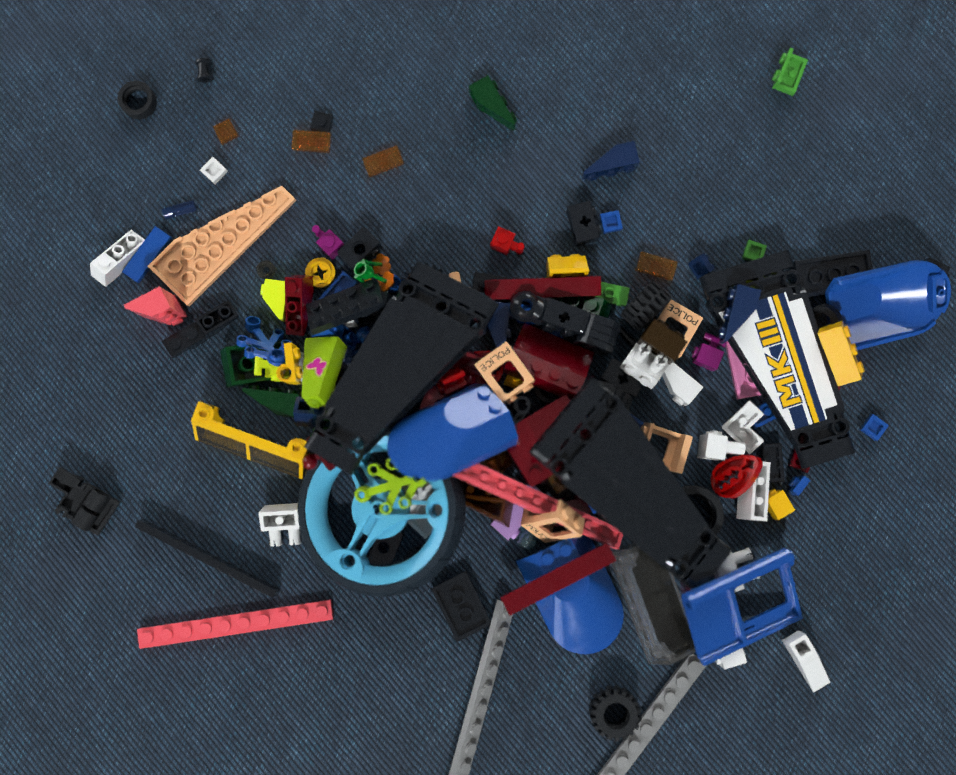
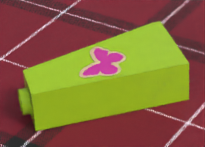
[301,336,347,408]

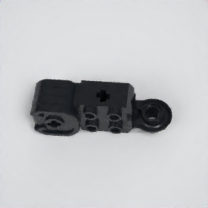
[509,291,621,356]

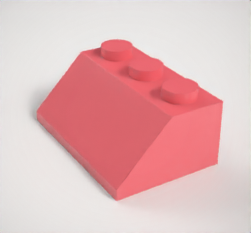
[124,286,187,326]

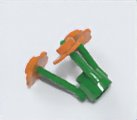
[354,253,394,292]

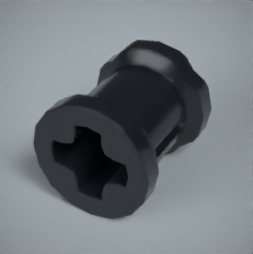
[195,58,214,83]

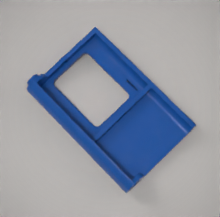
[681,548,803,666]

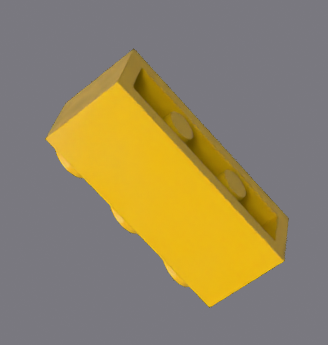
[818,321,865,386]

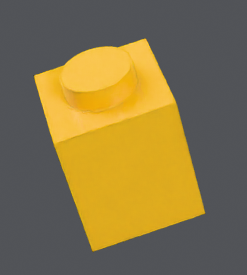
[768,488,795,520]

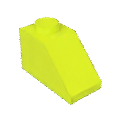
[261,279,286,322]

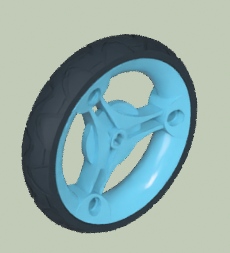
[297,429,466,597]

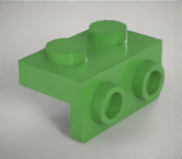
[772,48,808,96]

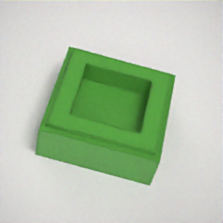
[742,240,767,261]

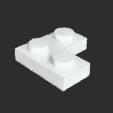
[722,400,764,454]

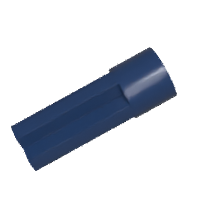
[162,200,197,219]

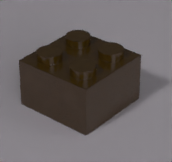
[637,319,688,365]

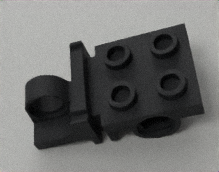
[48,467,120,536]

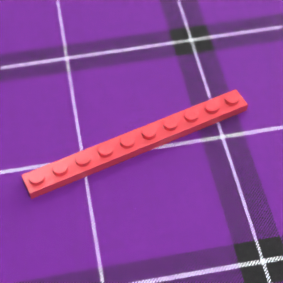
[453,463,623,550]
[137,599,334,649]

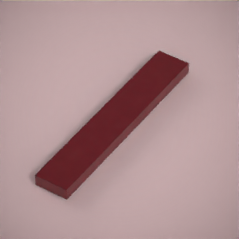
[484,275,601,300]
[500,542,616,616]

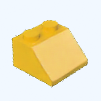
[546,254,589,277]

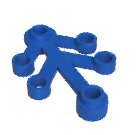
[236,316,292,366]

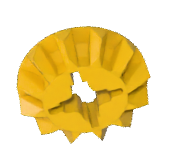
[305,258,336,288]

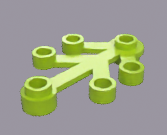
[355,458,427,515]

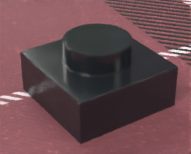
[310,111,334,135]

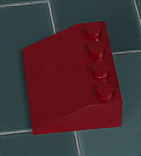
[503,322,595,400]
[507,394,588,488]

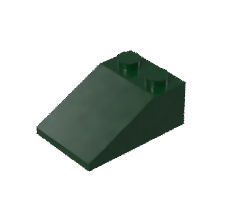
[220,340,282,388]

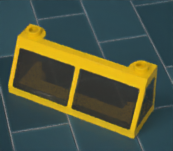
[191,401,314,480]

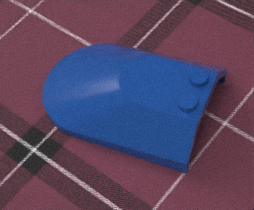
[825,260,951,350]
[387,384,518,481]
[516,535,624,654]

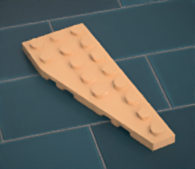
[148,186,296,306]

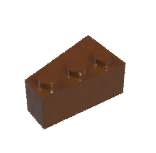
[461,480,514,528]

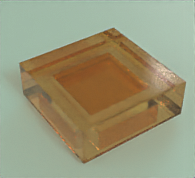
[213,119,239,145]

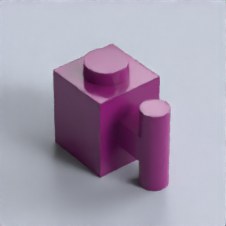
[312,225,344,260]
[691,332,727,371]

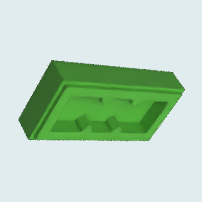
[594,282,630,307]

